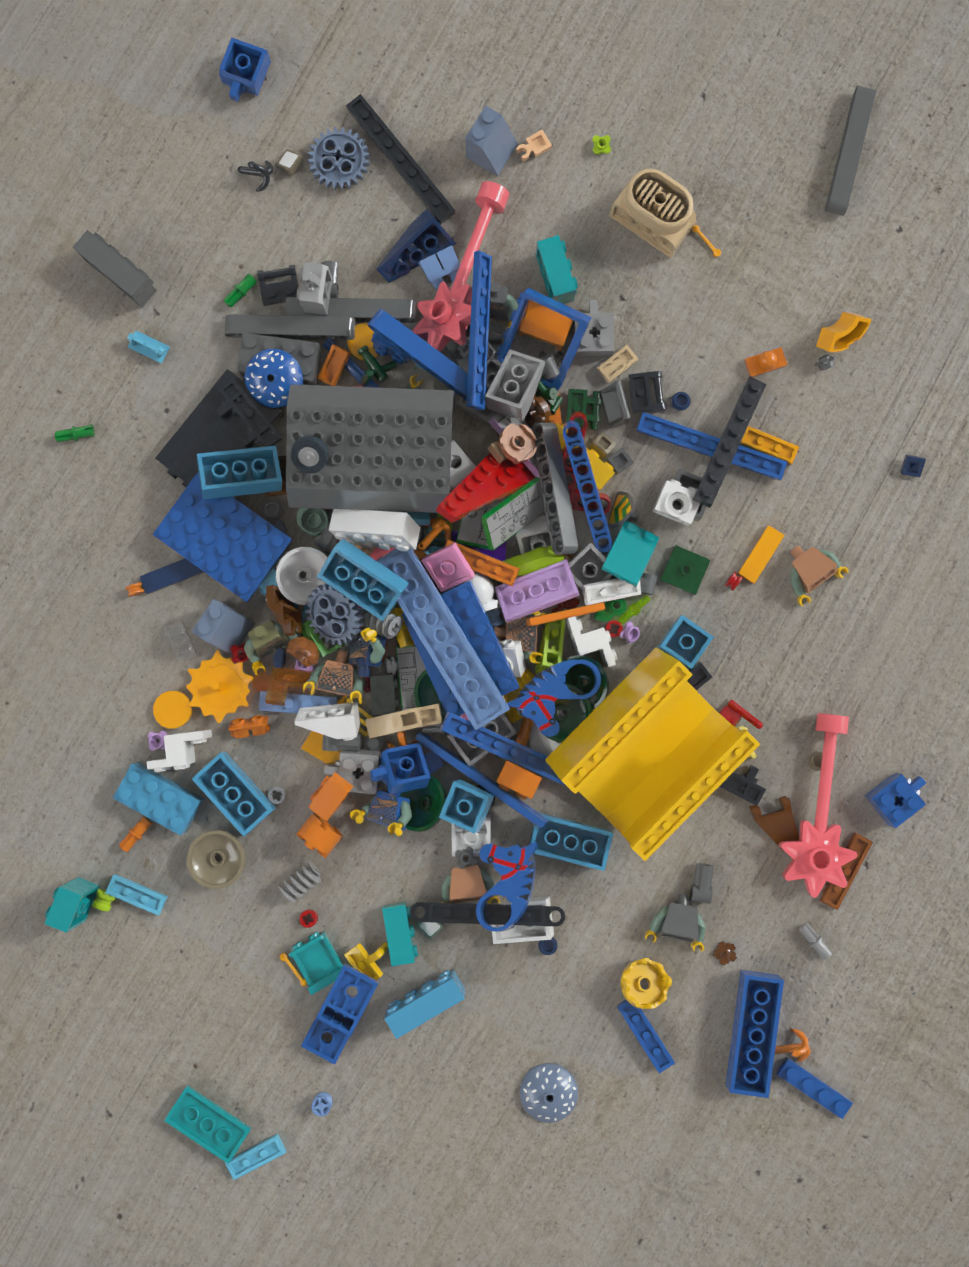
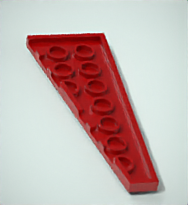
[435,453,535,523]

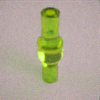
[618,595,651,625]

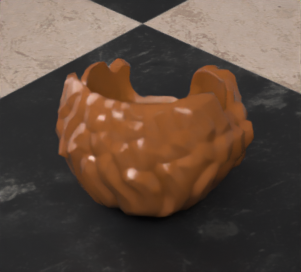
[286,637,319,667]

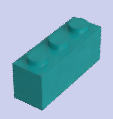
[382,901,418,967]

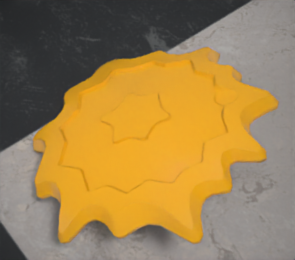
[186,650,253,724]

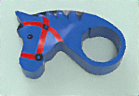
[507,660,601,737]
[476,842,538,932]

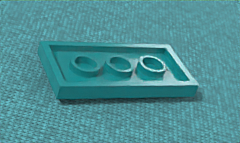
[164,1085,252,1164]

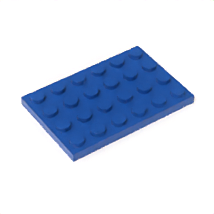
[152,472,293,602]
[401,581,520,716]

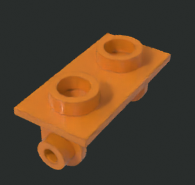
[228,715,270,739]

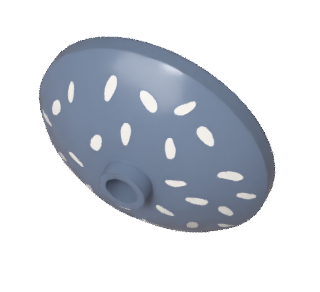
[520,1063,578,1123]

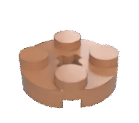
[497,423,537,464]

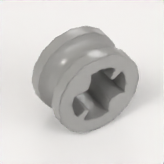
[268,786,287,804]

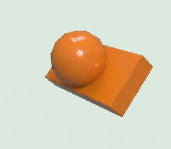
[744,347,787,377]

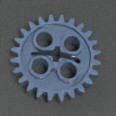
[308,127,370,191]
[305,583,364,645]

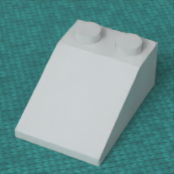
[295,702,360,741]
[491,896,554,944]

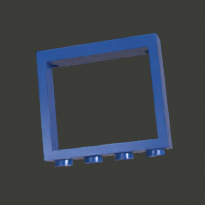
[496,288,592,391]

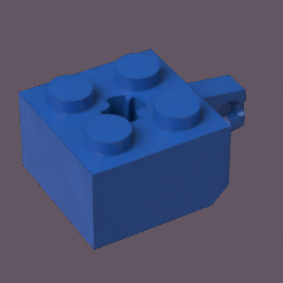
[219,37,271,102]
[370,743,430,795]
[865,773,926,829]

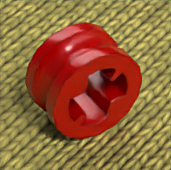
[724,572,742,591]
[605,620,623,638]
[299,909,318,928]

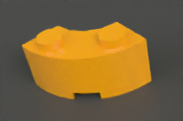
[816,311,872,352]

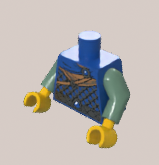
[350,790,412,836]

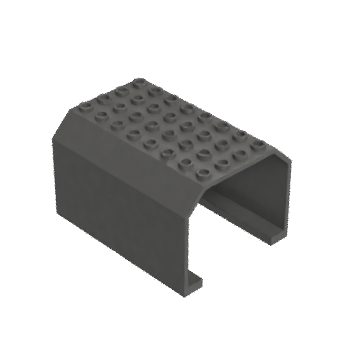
[286,384,456,513]

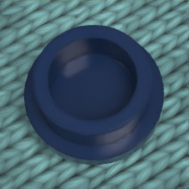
[671,392,691,411]
[538,937,558,955]

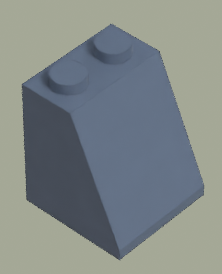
[465,106,518,176]
[192,599,254,654]

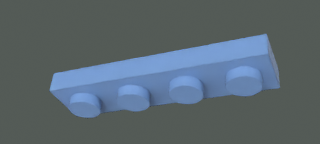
[259,691,338,714]

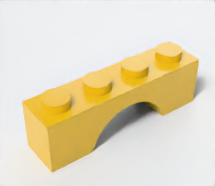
[556,422,615,492]

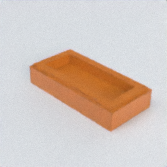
[317,344,351,386]

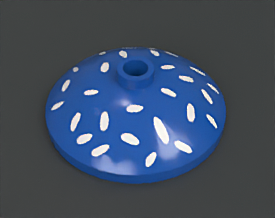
[245,349,303,408]

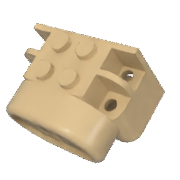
[609,169,697,258]

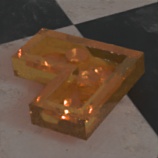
[265,667,311,706]

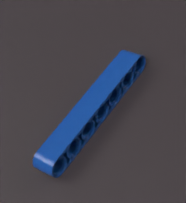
[368,309,488,401]
[563,421,612,552]

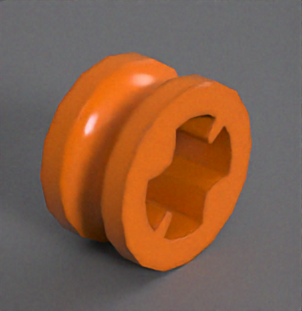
[125,582,145,597]

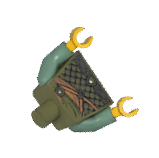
[244,620,298,676]

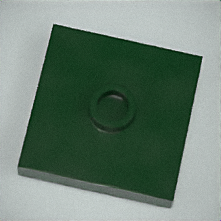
[660,545,711,595]

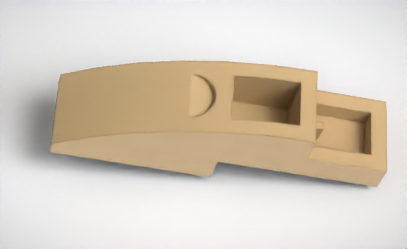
[366,704,443,739]

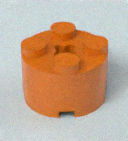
[296,813,343,858]

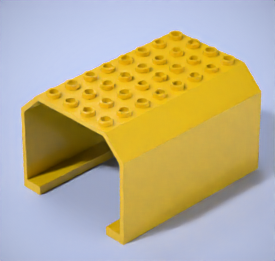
[545,648,760,861]

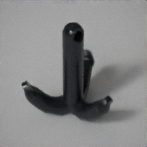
[238,160,274,192]

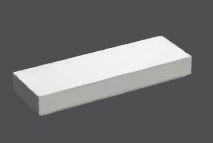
[582,578,641,605]

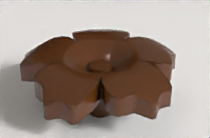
[713,941,737,966]

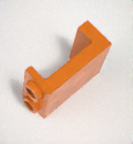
[518,300,573,351]

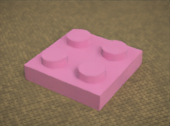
[421,542,475,592]

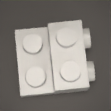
[452,814,490,857]

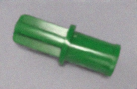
[224,273,257,308]
[54,424,95,442]

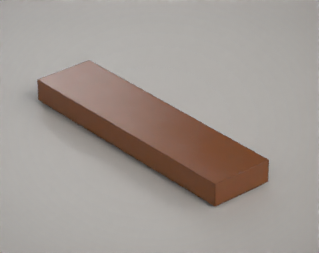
[819,832,873,910]

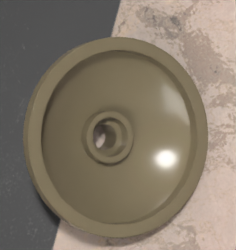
[187,830,246,889]

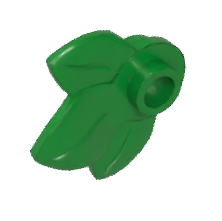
[594,598,627,622]

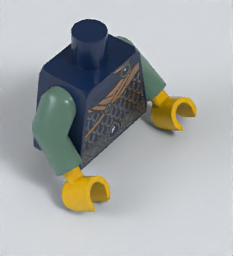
[344,628,386,677]

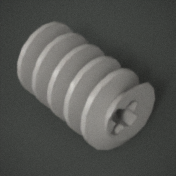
[359,608,403,639]
[278,861,322,903]

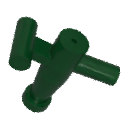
[358,345,397,386]
[535,380,563,415]

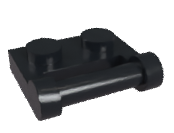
[257,264,299,306]
[628,371,667,413]

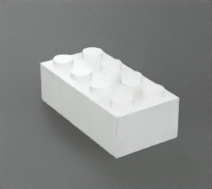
[329,509,420,551]

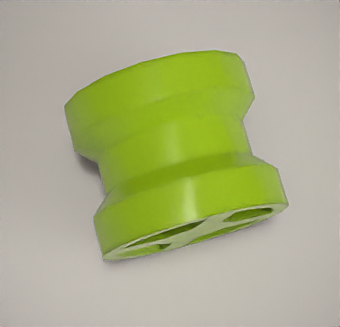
[91,889,116,912]

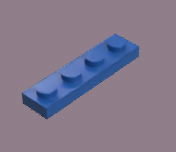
[617,1000,675,1074]
[776,1057,853,1119]

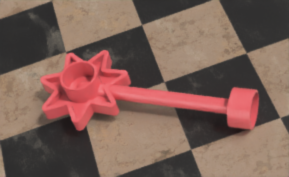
[412,181,510,352]
[779,713,857,898]

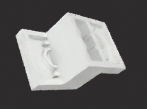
[566,616,618,667]
[147,730,212,772]

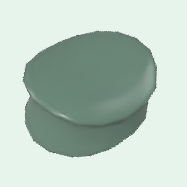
[296,508,331,537]

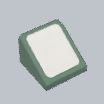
[417,922,444,939]

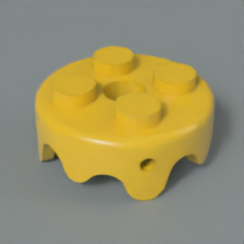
[621,958,672,1009]

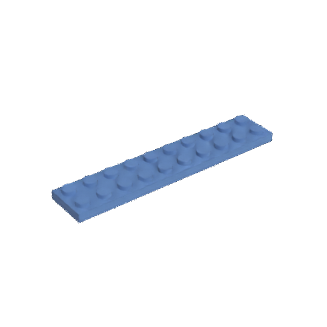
[377,548,510,730]

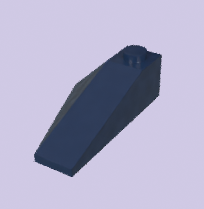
[376,209,456,283]

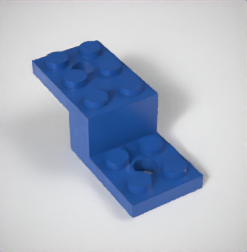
[301,963,379,1064]

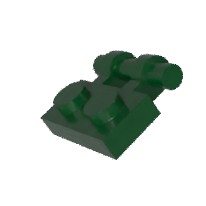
[566,389,602,430]

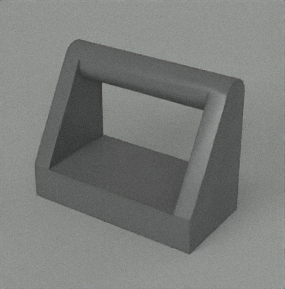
[600,381,630,428]

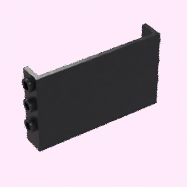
[155,369,284,487]

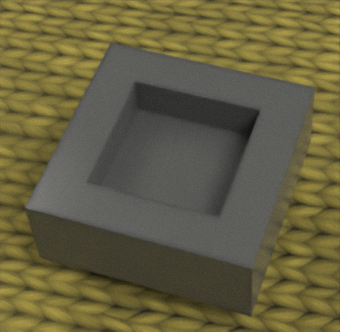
[607,447,634,475]

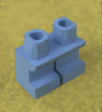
[418,245,460,291]

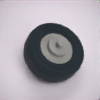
[290,436,329,473]

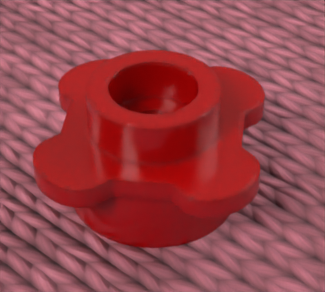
[230,643,249,663]

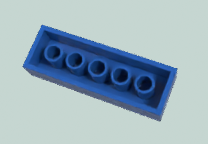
[725,969,784,1098]

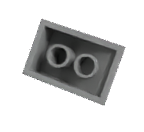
[485,349,545,421]

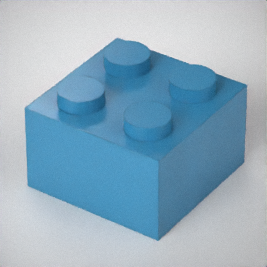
[657,615,714,669]
[439,779,494,834]

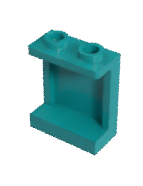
[288,931,343,995]

